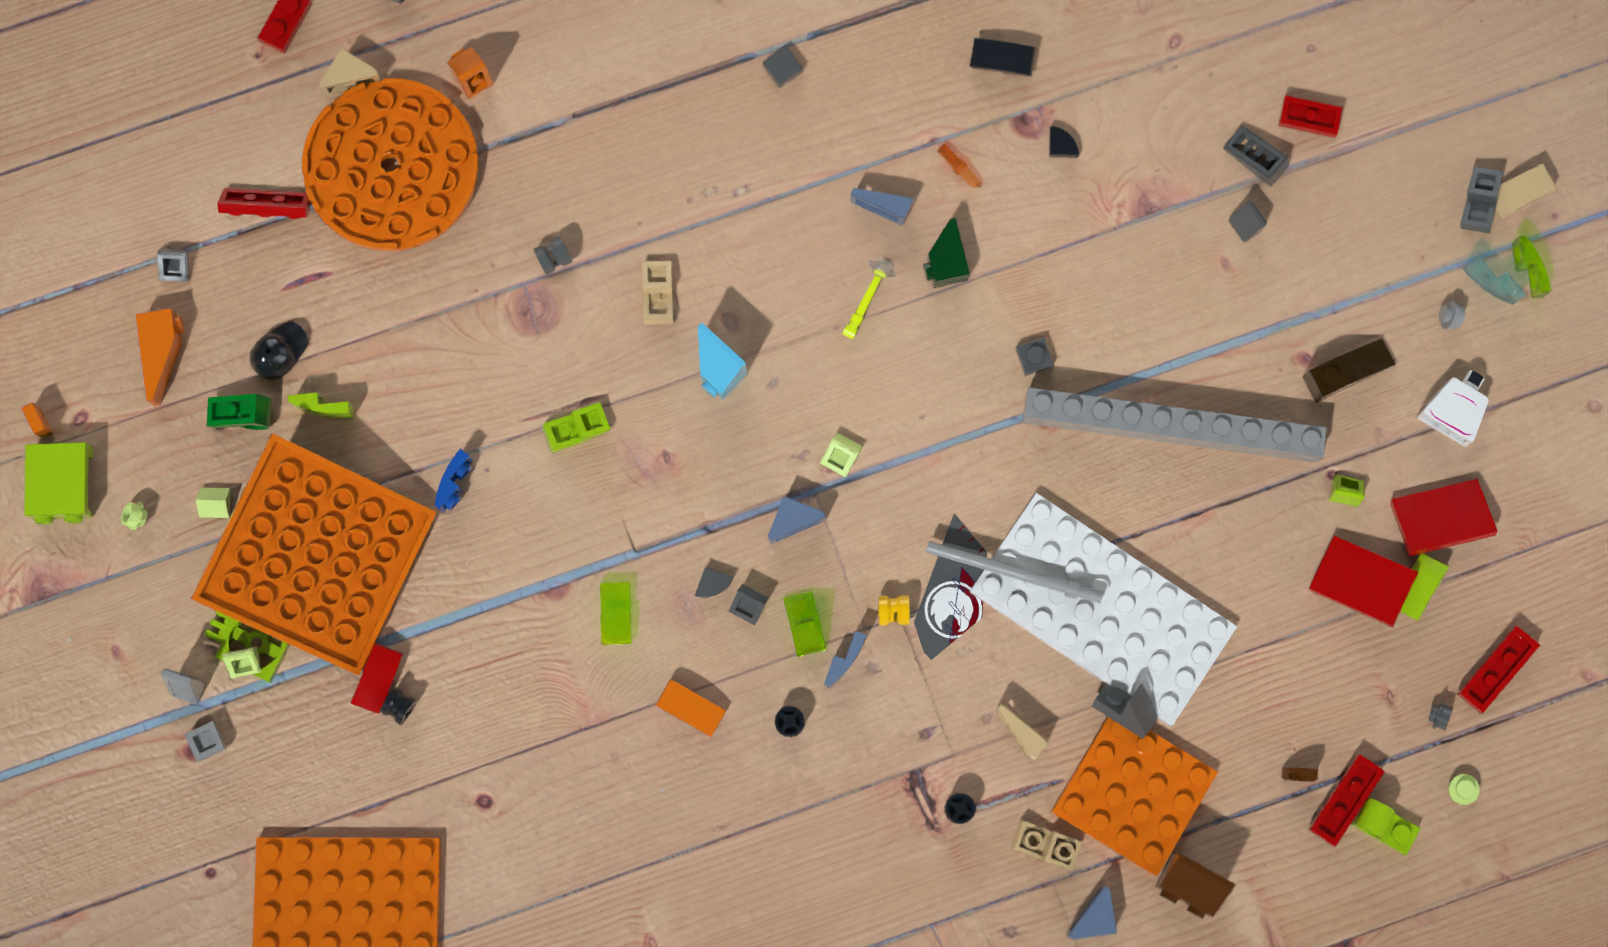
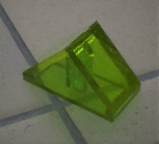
[783,592,826,657]

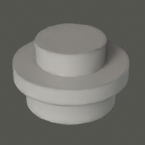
[1439,300,1465,330]

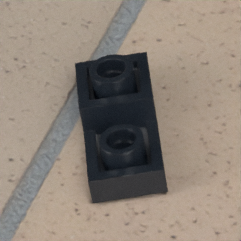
[969,38,1036,77]

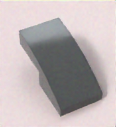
[1460,167,1504,234]

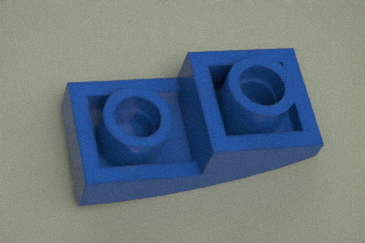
[435,448,473,513]

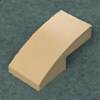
[1495,163,1557,220]
[642,261,673,325]

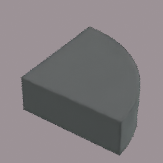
[695,567,733,598]

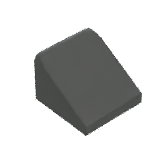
[1229,200,1267,242]

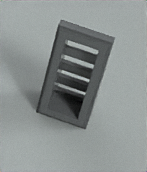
[1223,126,1289,187]

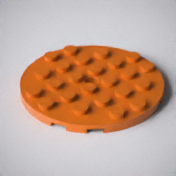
[302,78,479,251]

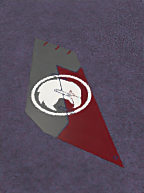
[914,514,987,660]

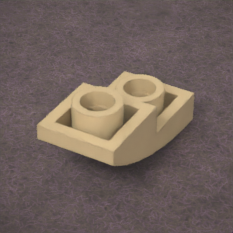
[1010,820,1082,871]

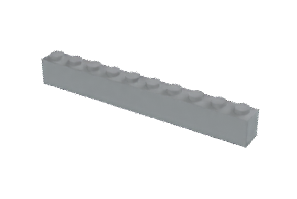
[1022,388,1327,463]

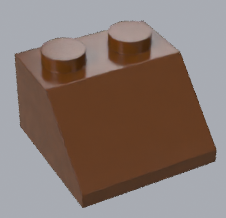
[1155,854,1236,919]

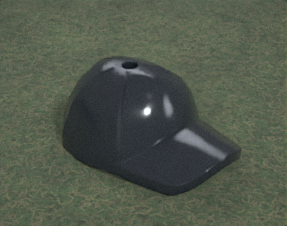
[249,322,309,380]

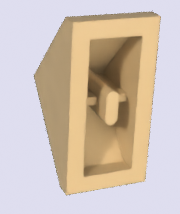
[319,49,382,97]

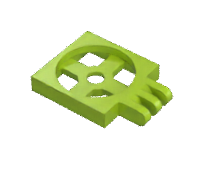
[204,611,290,683]

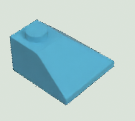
[698,323,747,399]

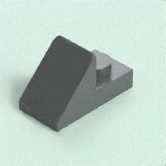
[1092,683,1158,739]

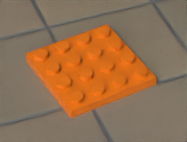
[1051,717,1218,877]

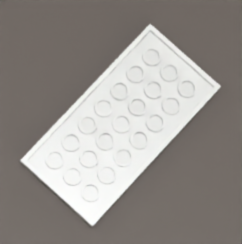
[970,493,1237,727]

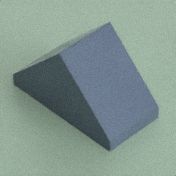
[768,496,826,544]
[1066,886,1117,939]

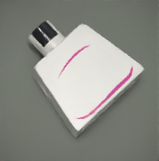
[1416,370,1489,447]

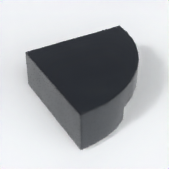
[1049,126,1079,158]

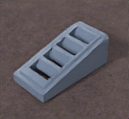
[850,188,914,225]

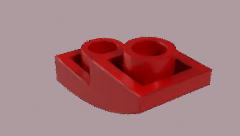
[350,643,403,714]

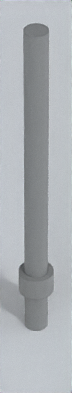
[926,541,1103,603]

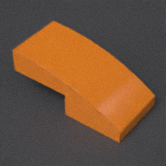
[655,679,726,737]

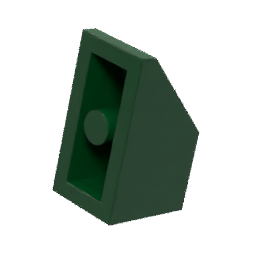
[923,218,970,288]

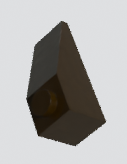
[1302,338,1396,403]

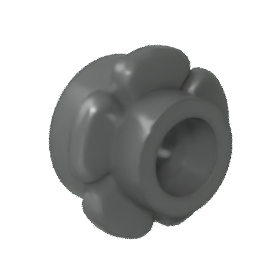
[1428,701,1453,730]

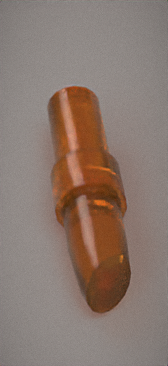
[937,144,982,188]

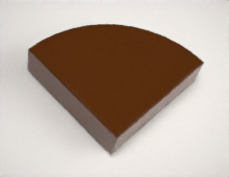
[1281,767,1318,782]

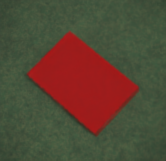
[1390,479,1498,557]
[1309,536,1418,628]

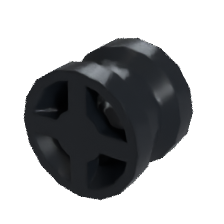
[380,687,417,725]
[775,706,805,738]
[944,793,976,824]

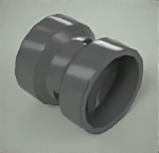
[533,236,572,275]

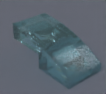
[1463,255,1526,305]

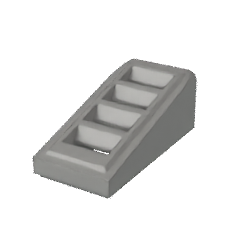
[161,668,206,704]

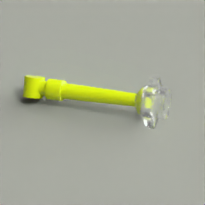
[842,257,896,340]

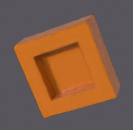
[21,403,54,439]

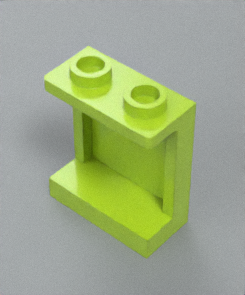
[24,442,94,524]

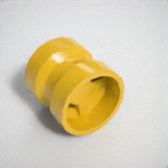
[878,595,910,626]

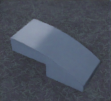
[824,631,867,688]

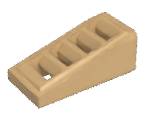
[996,704,1049,762]

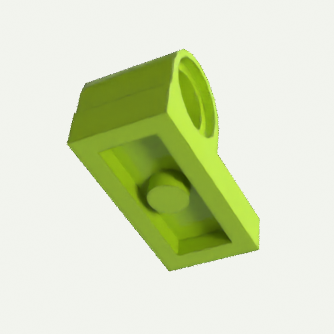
[1350,798,1421,855]

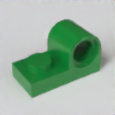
[206,394,271,430]

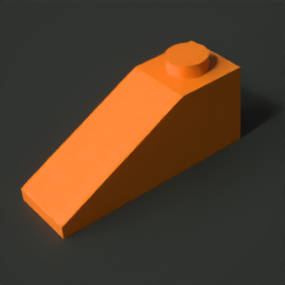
[136,308,185,406]

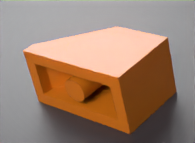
[447,47,493,99]

